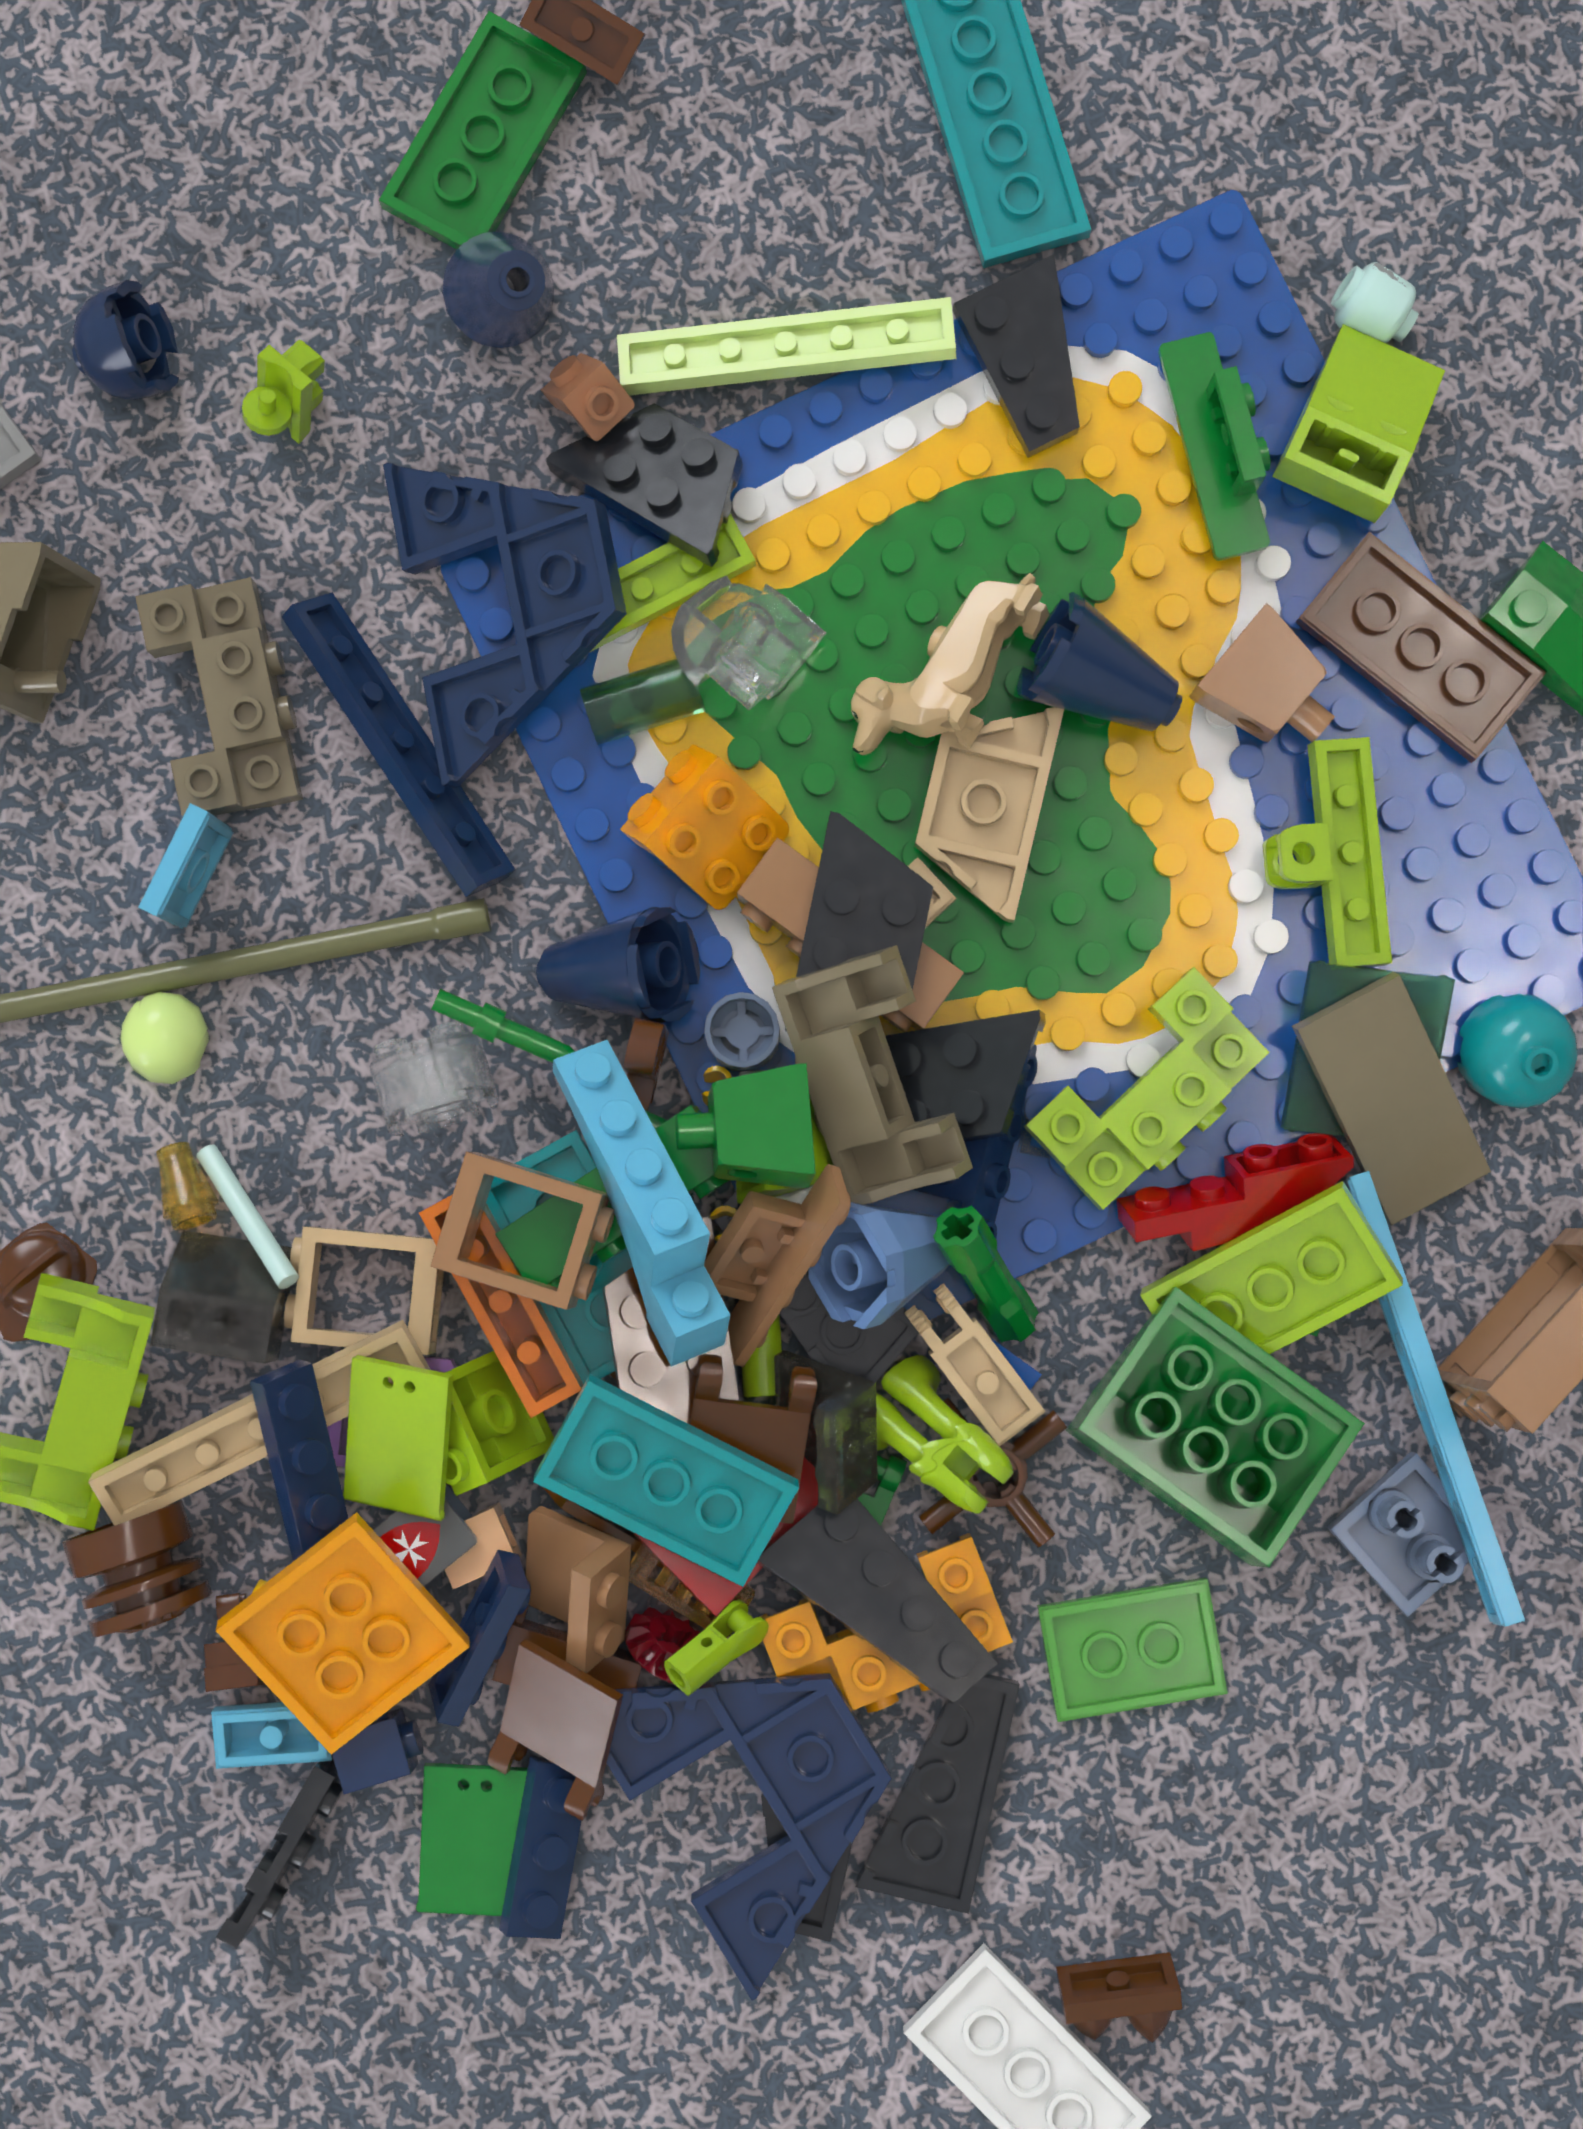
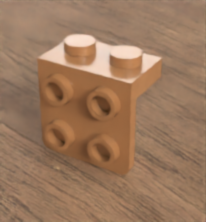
[525,1506,631,1674]

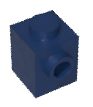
[332,1708,424,1795]

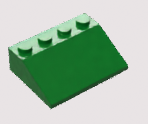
[1066,1287,1365,1567]

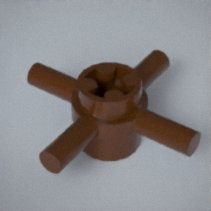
[918,1397,1067,1548]

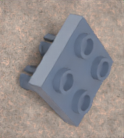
[1327,1451,1469,1617]

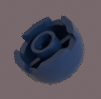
[72,280,179,400]

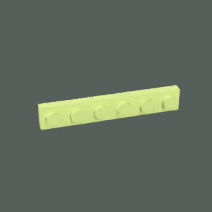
[617,297,957,396]

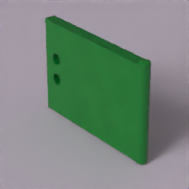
[416,1763,528,1916]

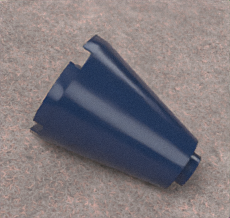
[442,232,554,348]
[1017,592,1182,731]
[536,907,700,1023]

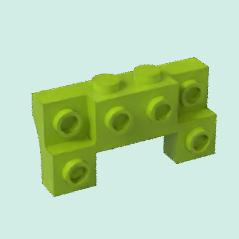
[1023,967,1270,1210]
[0,1273,155,1531]

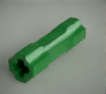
[933,1205,1039,1343]

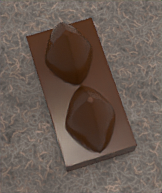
[519,0,646,86]
[1056,1952,1182,2043]

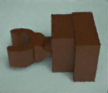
[204,1593,266,1692]

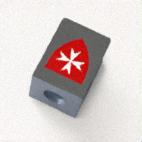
[373,1484,477,1586]

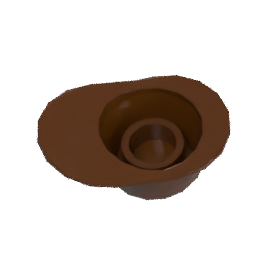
[0,1222,97,1342]

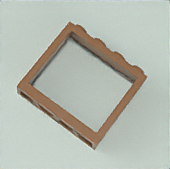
[1438,1228,1583,1434]

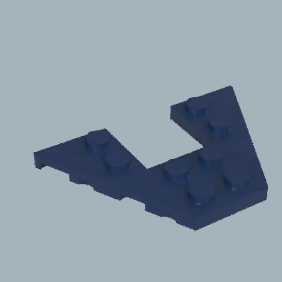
[383,463,627,788]
[607,1673,892,2001]

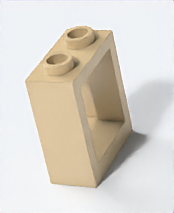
[284,1227,444,1355]

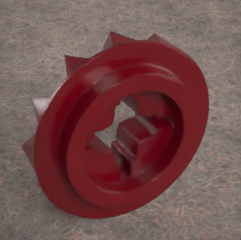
[625,1607,700,1684]

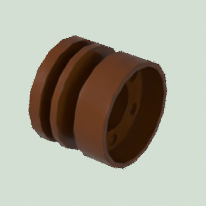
[62,1500,212,1637]

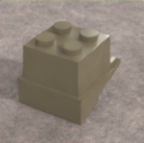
[0,542,101,723]

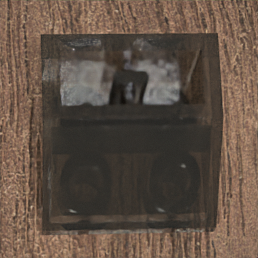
[150,1230,292,1364]

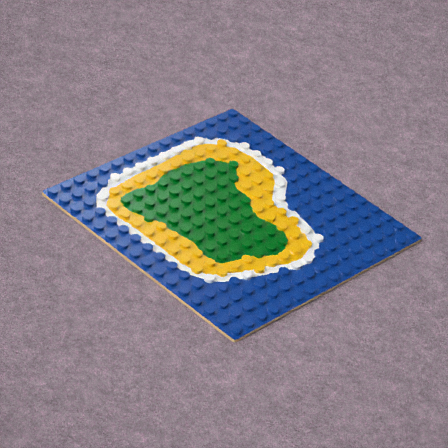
[440,190,1583,1320]

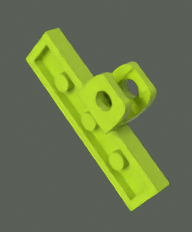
[1262,737,1392,970]

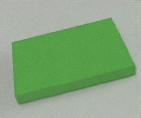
[1037,1577,1228,1722]

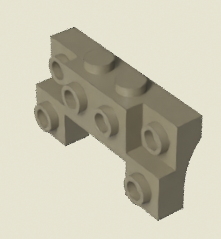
[135,577,303,816]
[772,945,973,1205]

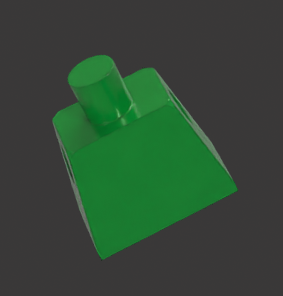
[675,1063,816,1188]

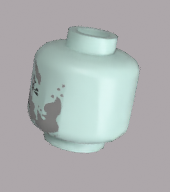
[1331,262,1419,344]

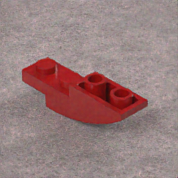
[1117,1133,1354,1252]

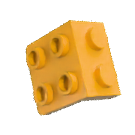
[620,744,789,910]

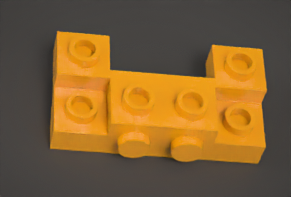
[759,1533,1013,1713]

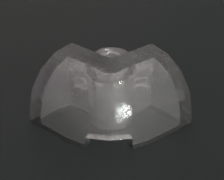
[671,576,826,710]

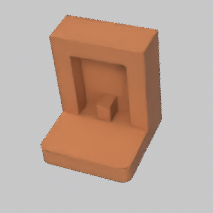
[541,353,635,441]

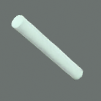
[196,1144,299,1289]

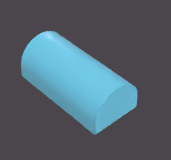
[211,1702,333,1769]

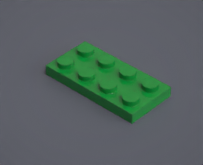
[379,11,587,250]

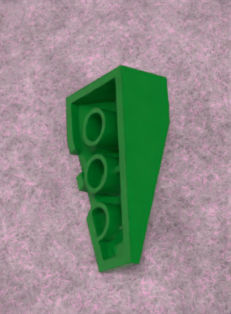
[1479,541,1583,716]

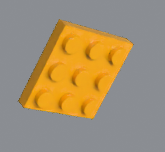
[216,1512,470,1755]

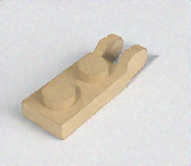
[904,1283,1046,1447]

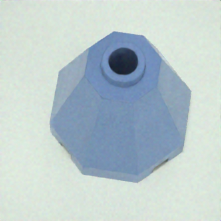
[808,1202,950,1329]

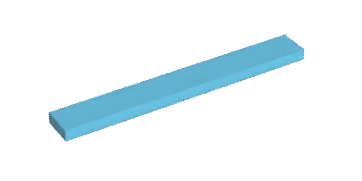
[1343,1171,1525,1627]

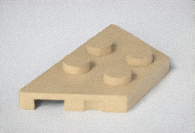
[914,707,1064,923]

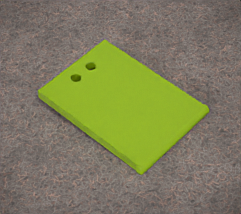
[343,1355,454,1521]

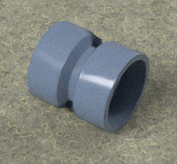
[704,992,780,1072]

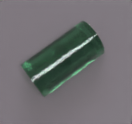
[580,655,705,745]

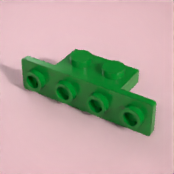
[1158,332,1271,561]

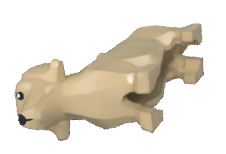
[851,573,1050,755]

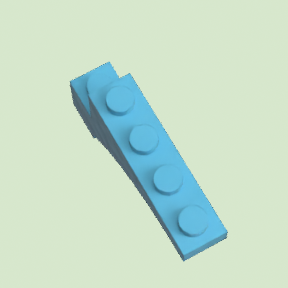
[553,1040,730,1367]

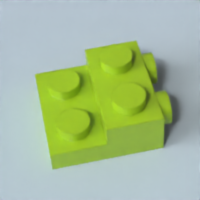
[445,1351,554,1496]

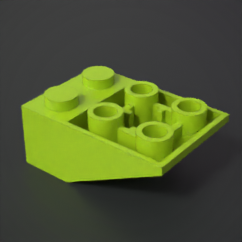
[1272,324,1445,523]

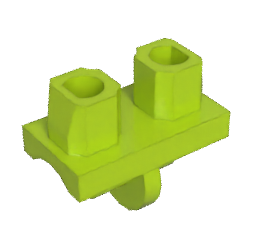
[242,340,325,444]

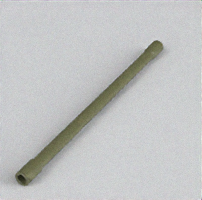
[0,898,491,1023]

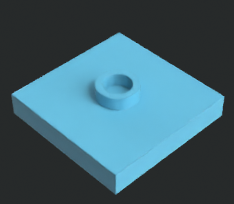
[138,803,234,929]

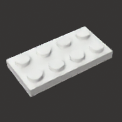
[903,1943,1152,2129]

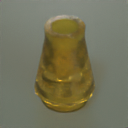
[156,1142,219,1231]

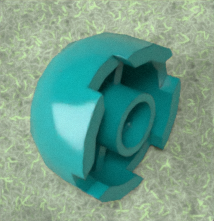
[1458,994,1578,1109]

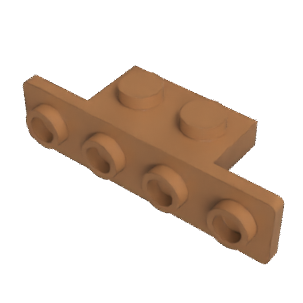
[704,1164,851,1367]

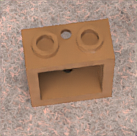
[430,1152,615,1310]

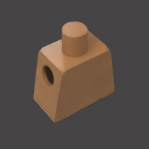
[1189,603,1335,742]

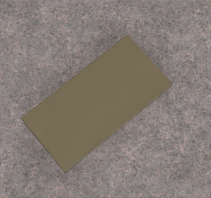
[1292,972,1491,1226]

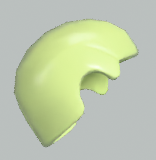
[121,992,209,1084]

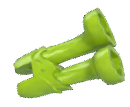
[852,1355,1013,1514]

